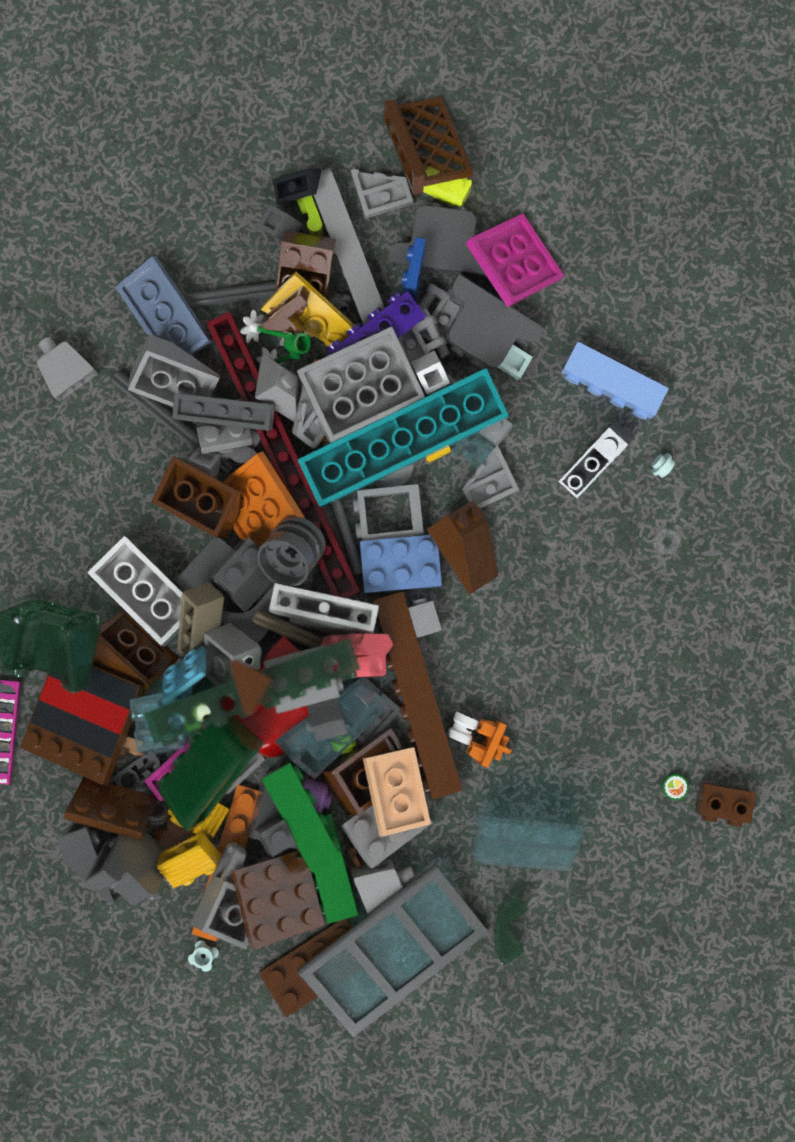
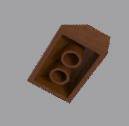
[151,456,241,538]
[82,608,179,700]

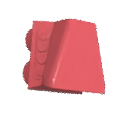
[321,634,393,678]

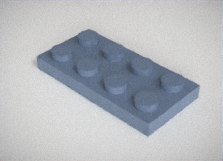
[116,256,213,357]

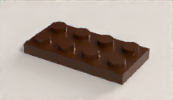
[258,919,374,1017]

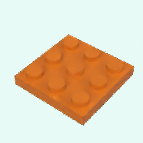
[223,452,304,547]

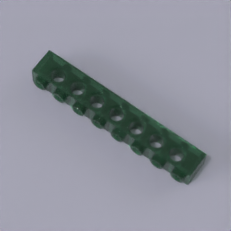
[143,638,361,747]

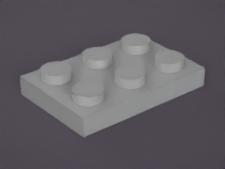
[340,805,433,869]

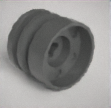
[257,516,326,587]

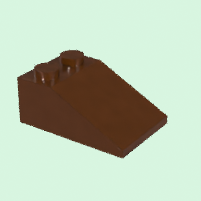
[427,500,498,595]
[320,728,404,815]

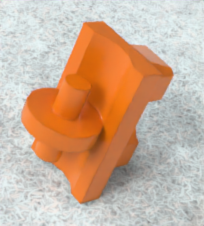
[466,719,512,768]

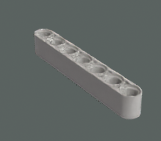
[313,168,385,325]

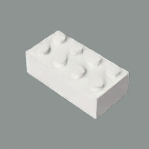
[87,536,182,647]

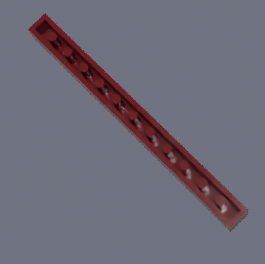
[207,311,363,599]

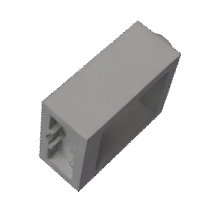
[353,484,424,541]

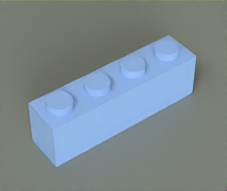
[561,342,669,420]

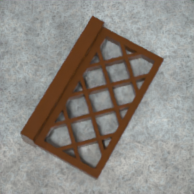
[383,97,473,195]

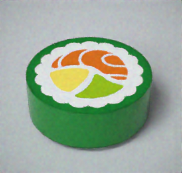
[662,774,689,800]

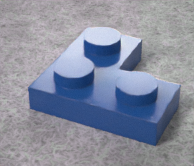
[402,237,426,302]

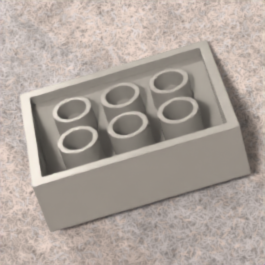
[297,327,426,444]

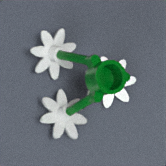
[240,310,311,364]

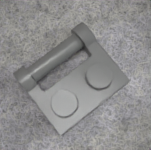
[418,283,459,343]

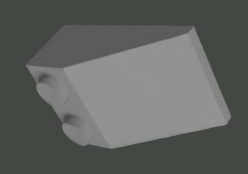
[128,334,220,407]

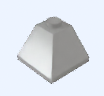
[255,354,302,422]

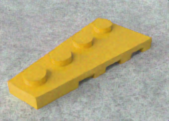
[261,272,355,346]

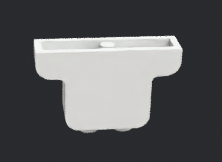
[269,583,379,635]

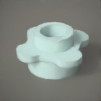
[188,940,219,972]

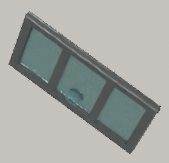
[297,864,489,1037]

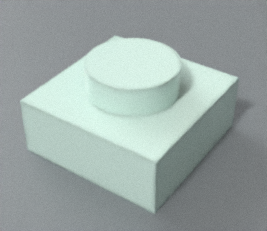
[497,345,532,380]

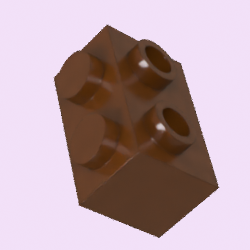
[695,782,756,827]

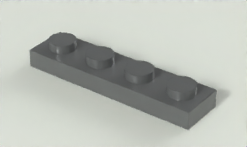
[172,393,275,431]

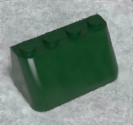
[158,710,265,832]

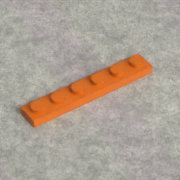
[192,784,259,941]

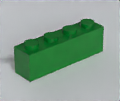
[260,763,341,873]
[312,811,359,924]

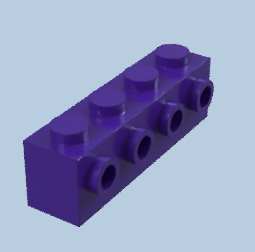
[325,291,426,357]

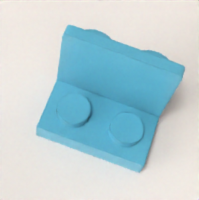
[161,646,206,722]

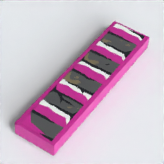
[0,680,21,785]

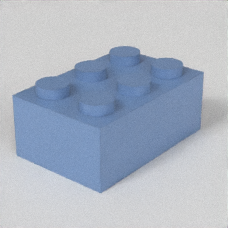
[360,535,442,594]

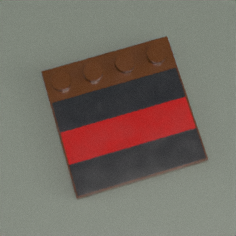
[20,651,145,785]

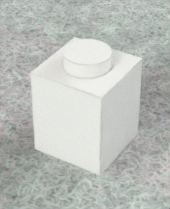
[411,351,450,395]

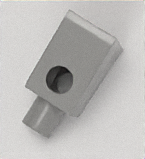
[37,337,98,402]
[351,859,416,915]

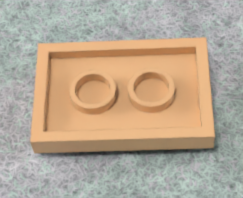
[363,747,431,836]

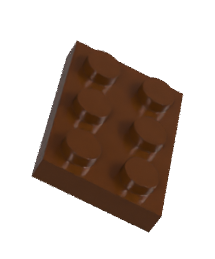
[65,777,158,840]

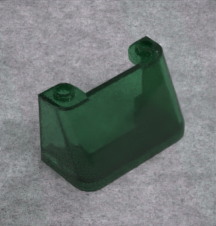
[0,599,102,693]

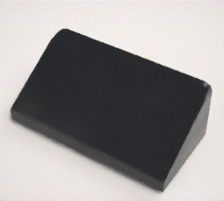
[273,168,321,205]

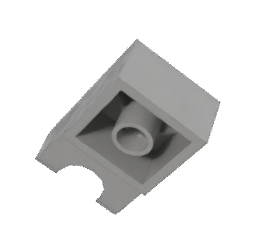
[190,842,271,949]

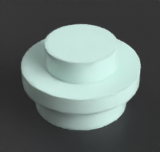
[651,453,675,478]

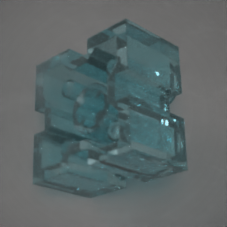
[130,693,194,755]

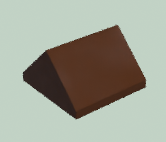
[229,660,275,716]

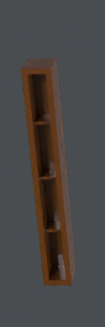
[373,591,463,799]

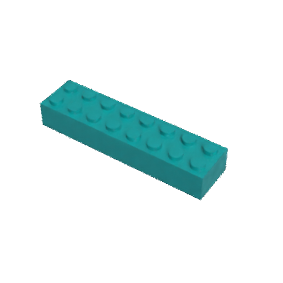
[298,368,509,507]

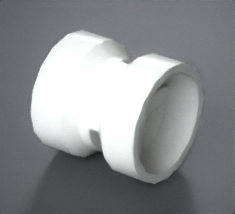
[446,711,479,745]

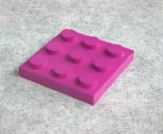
[465,214,564,308]

